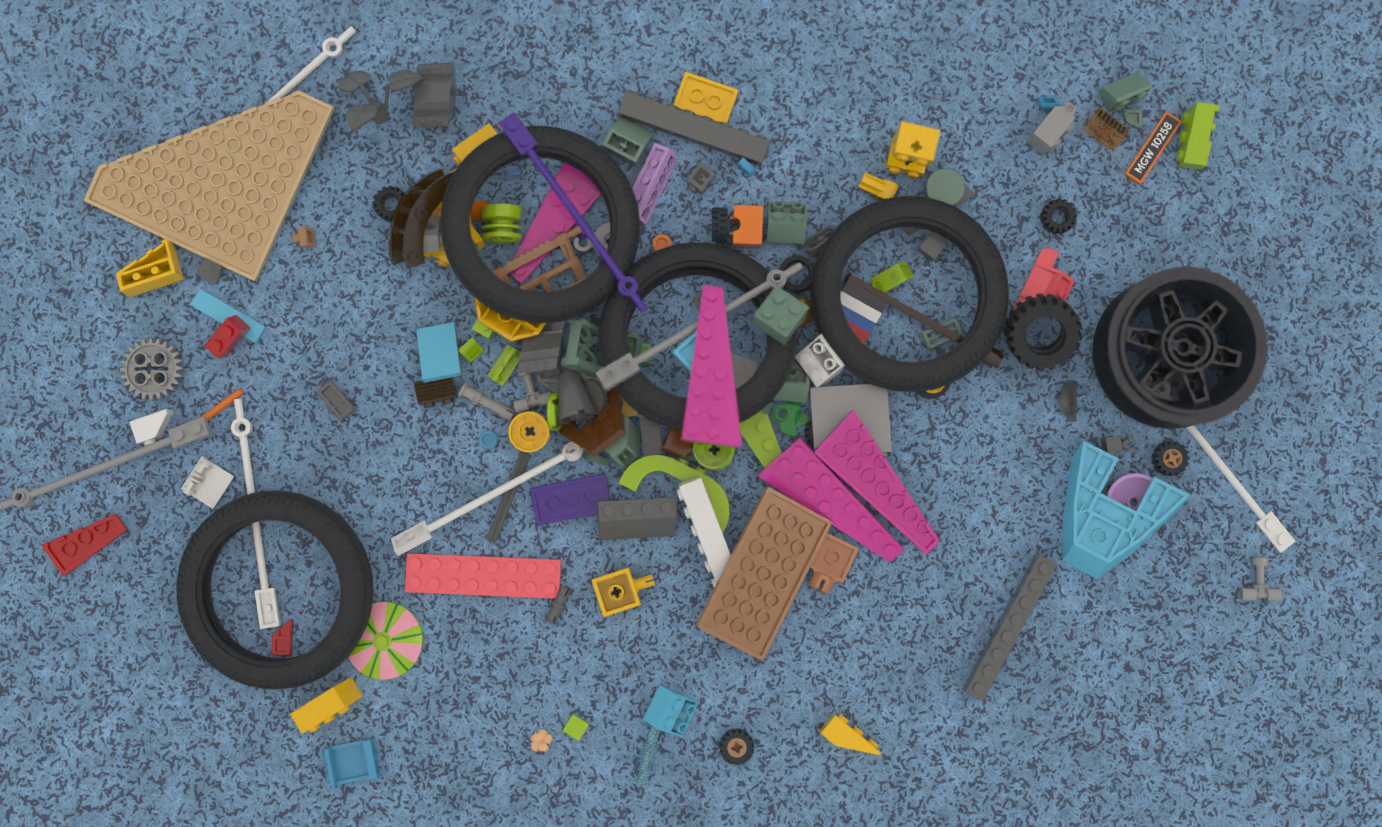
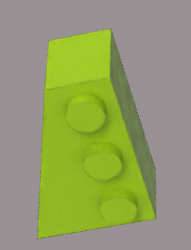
[1176,102,1220,170]

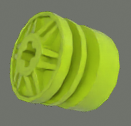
[482,204,522,244]
[693,442,735,471]

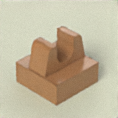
[292,226,317,249]

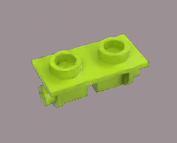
[487,345,521,386]

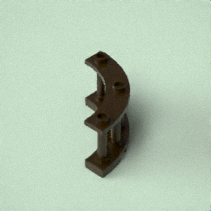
[388,169,455,269]

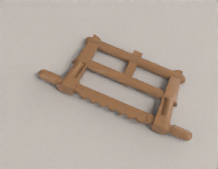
[492,226,588,292]

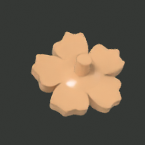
[530,729,553,752]

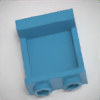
[323,737,381,788]

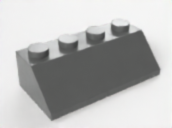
[597,497,677,540]

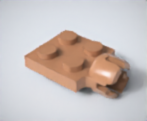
[809,533,859,594]

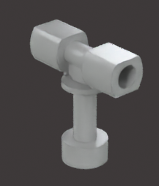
[513,369,552,413]
[1239,557,1282,601]

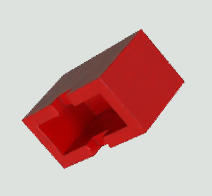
[204,315,250,359]

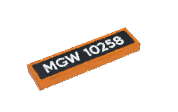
[1124,111,1182,185]

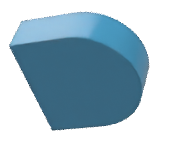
[737,157,756,177]

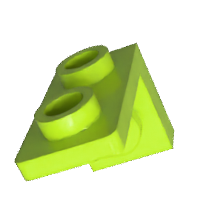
[871,261,915,293]

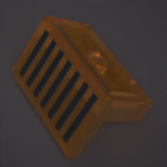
[1083,107,1129,151]

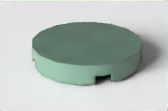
[925,169,965,206]

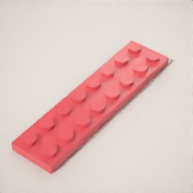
[405,553,561,598]

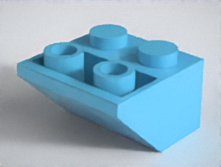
[643,684,699,737]

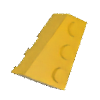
[116,238,184,298]
[290,677,363,734]

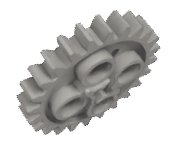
[119,338,185,400]

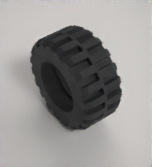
[1004,293,1083,371]

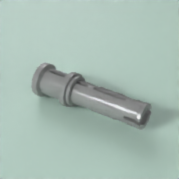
[457,382,515,422]

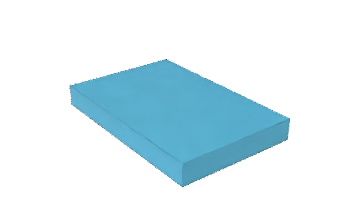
[416,322,462,383]

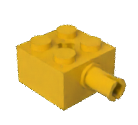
[592,567,655,617]

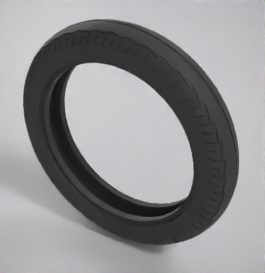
[440,126,640,323]
[811,196,1009,392]
[598,243,797,431]
[176,491,373,689]

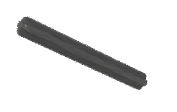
[487,451,530,542]

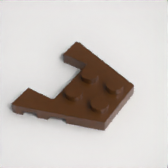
[559,388,625,457]

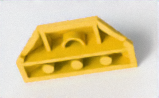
[474,297,546,342]

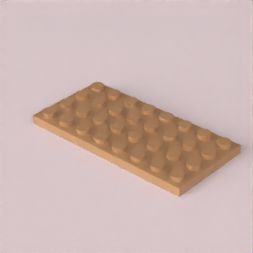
[695,486,832,661]

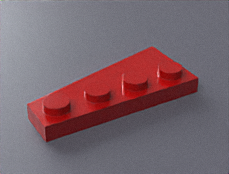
[41,514,129,576]

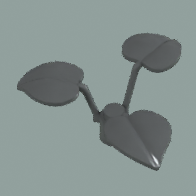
[338,69,423,132]

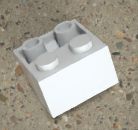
[795,334,845,387]

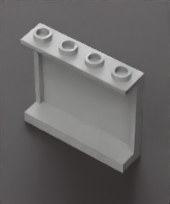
[809,384,892,457]

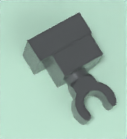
[1100,436,1136,456]

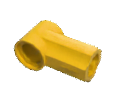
[858,172,899,200]

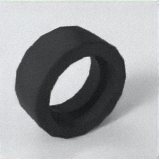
[779,255,814,292]

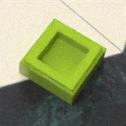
[458,337,484,363]
[563,714,589,741]

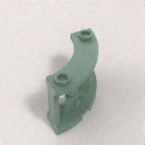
[561,318,644,379]

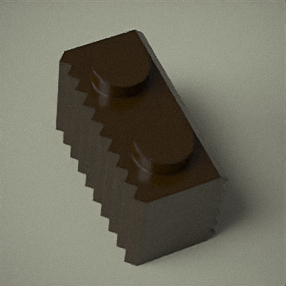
[414,377,458,408]

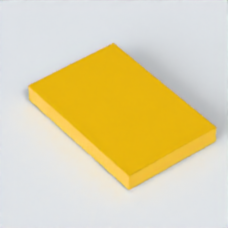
[673,71,739,124]

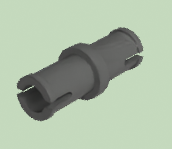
[545,584,572,625]

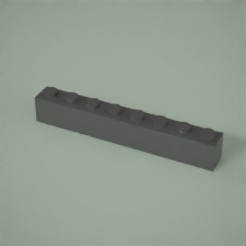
[618,91,770,166]
[962,554,1057,701]

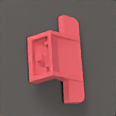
[1014,248,1075,310]

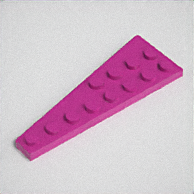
[509,134,601,284]
[682,285,741,448]
[813,410,940,555]
[758,437,904,562]

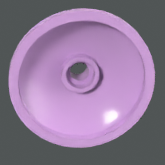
[1107,473,1152,510]

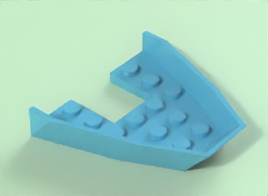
[1062,441,1190,579]

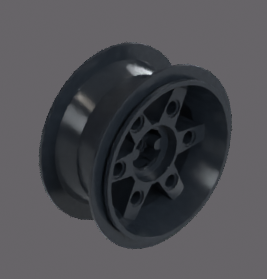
[1092,267,1268,429]

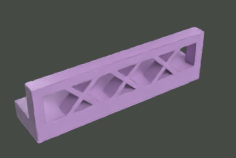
[632,143,679,225]

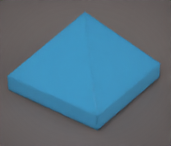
[1038,97,1060,114]

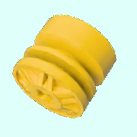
[508,411,551,452]

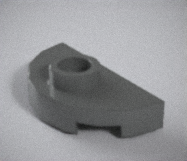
[1059,381,1077,419]

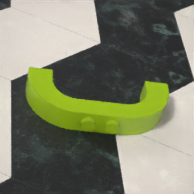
[619,455,729,534]

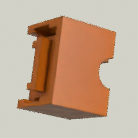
[729,205,763,249]

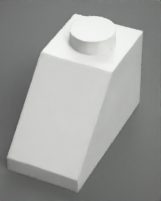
[130,409,173,446]

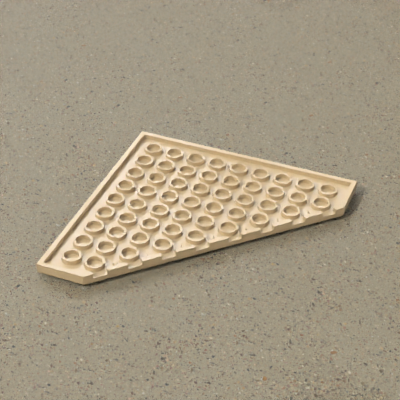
[83,90,335,281]

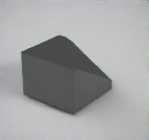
[197,258,225,284]

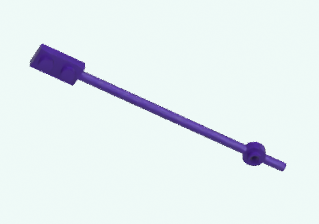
[498,112,648,313]

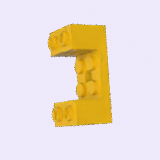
[885,121,940,179]

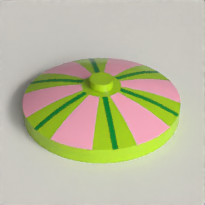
[348,602,423,680]

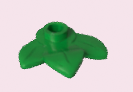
[771,401,809,437]

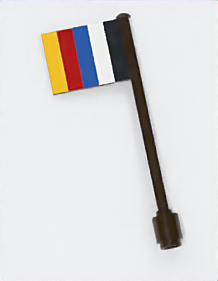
[840,273,1004,368]

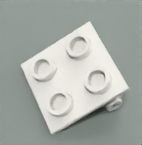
[181,456,234,509]

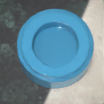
[479,430,498,450]

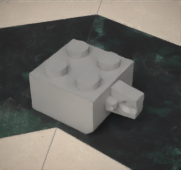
[1026,101,1077,156]

